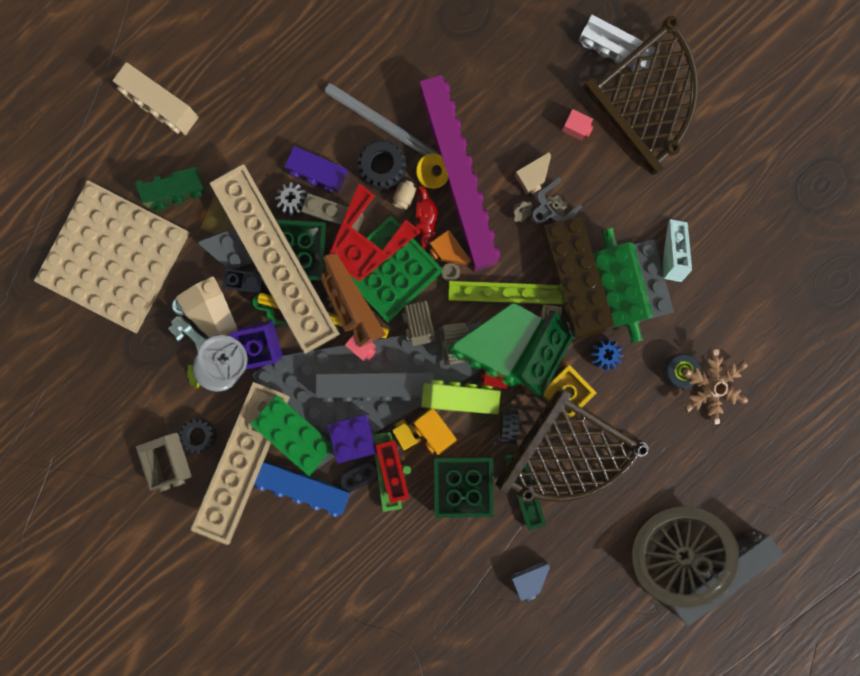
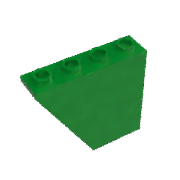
[446,303,545,386]

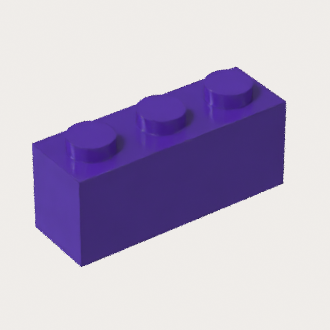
[285,146,348,194]

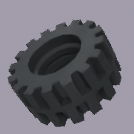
[500,409,519,445]
[179,418,217,453]

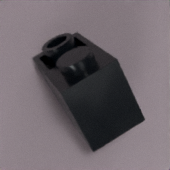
[222,269,266,295]

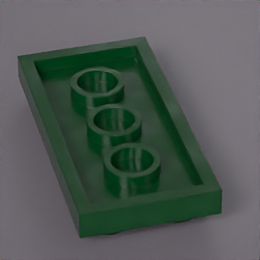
[516,311,573,398]

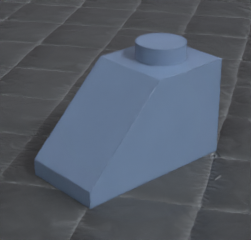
[511,561,550,601]

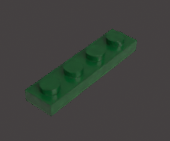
[504,453,547,531]

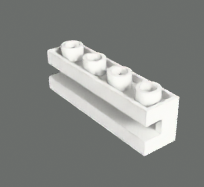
[579,15,659,76]

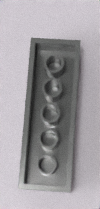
[669,530,784,626]

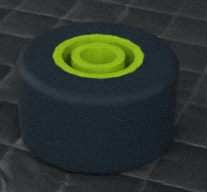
[663,354,701,389]

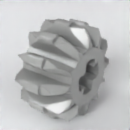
[275,182,306,216]

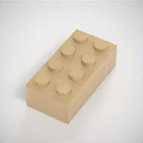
[113,62,199,135]

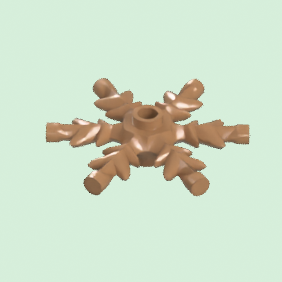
[683,348,748,425]

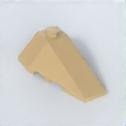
[176,276,237,338]

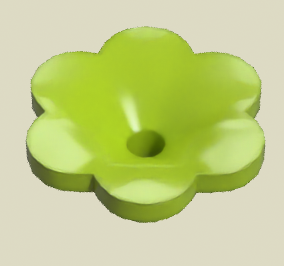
[187,365,199,388]

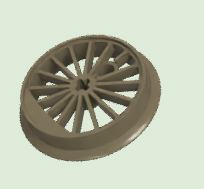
[632,507,739,608]

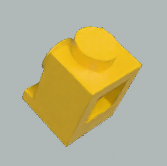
[393,419,421,450]

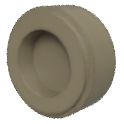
[441,262,460,282]

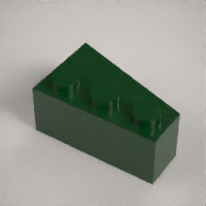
[135,167,207,212]

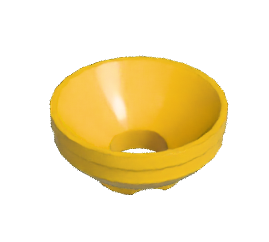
[416,153,449,189]

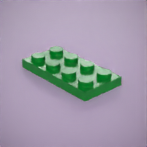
[250,395,333,476]

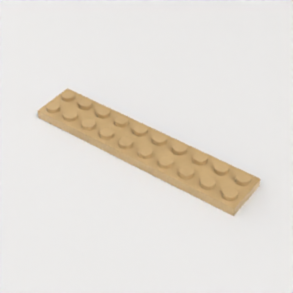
[210,164,340,354]

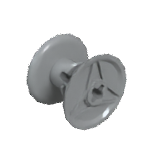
[193,335,248,392]

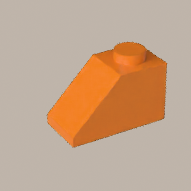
[429,230,471,266]

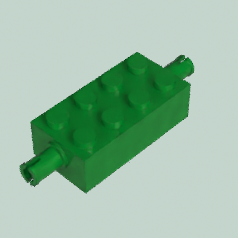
[593,228,654,343]

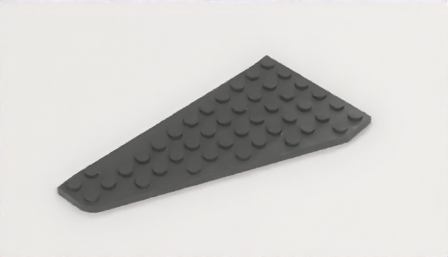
[252,322,483,468]

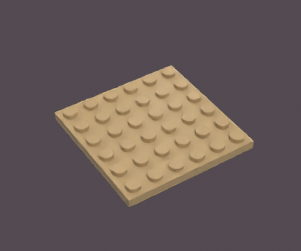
[34,180,190,333]

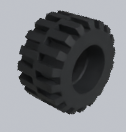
[358,138,406,191]

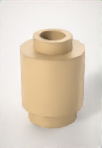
[393,180,417,210]

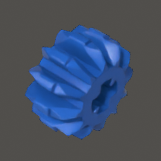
[590,338,624,371]

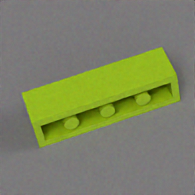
[421,380,501,414]

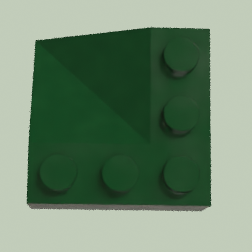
[276,220,326,283]
[434,456,494,518]

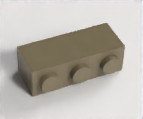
[302,194,364,232]

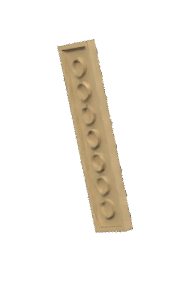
[191,382,290,545]

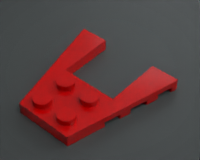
[329,184,421,281]

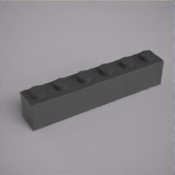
[316,373,434,402]

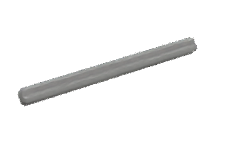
[325,83,438,156]

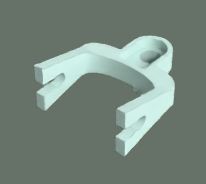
[168,315,206,352]

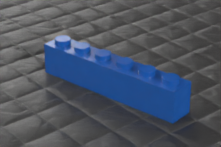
[254,460,351,517]

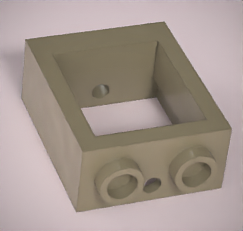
[136,433,192,492]

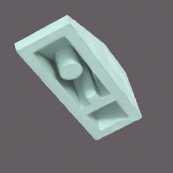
[663,219,692,282]

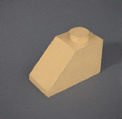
[515,153,551,195]

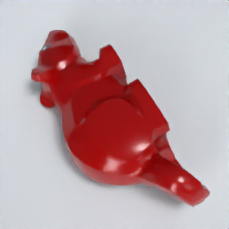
[416,186,439,250]

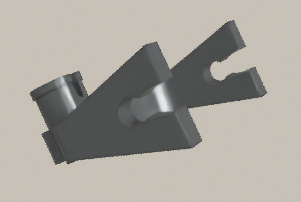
[531,177,582,225]

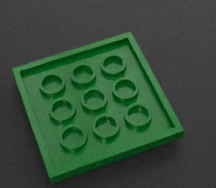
[349,216,443,323]

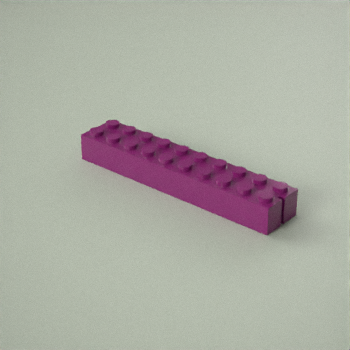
[420,75,500,272]

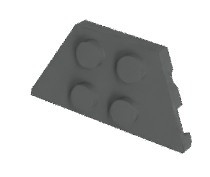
[199,228,253,270]

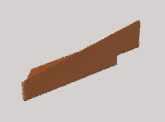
[321,254,385,348]

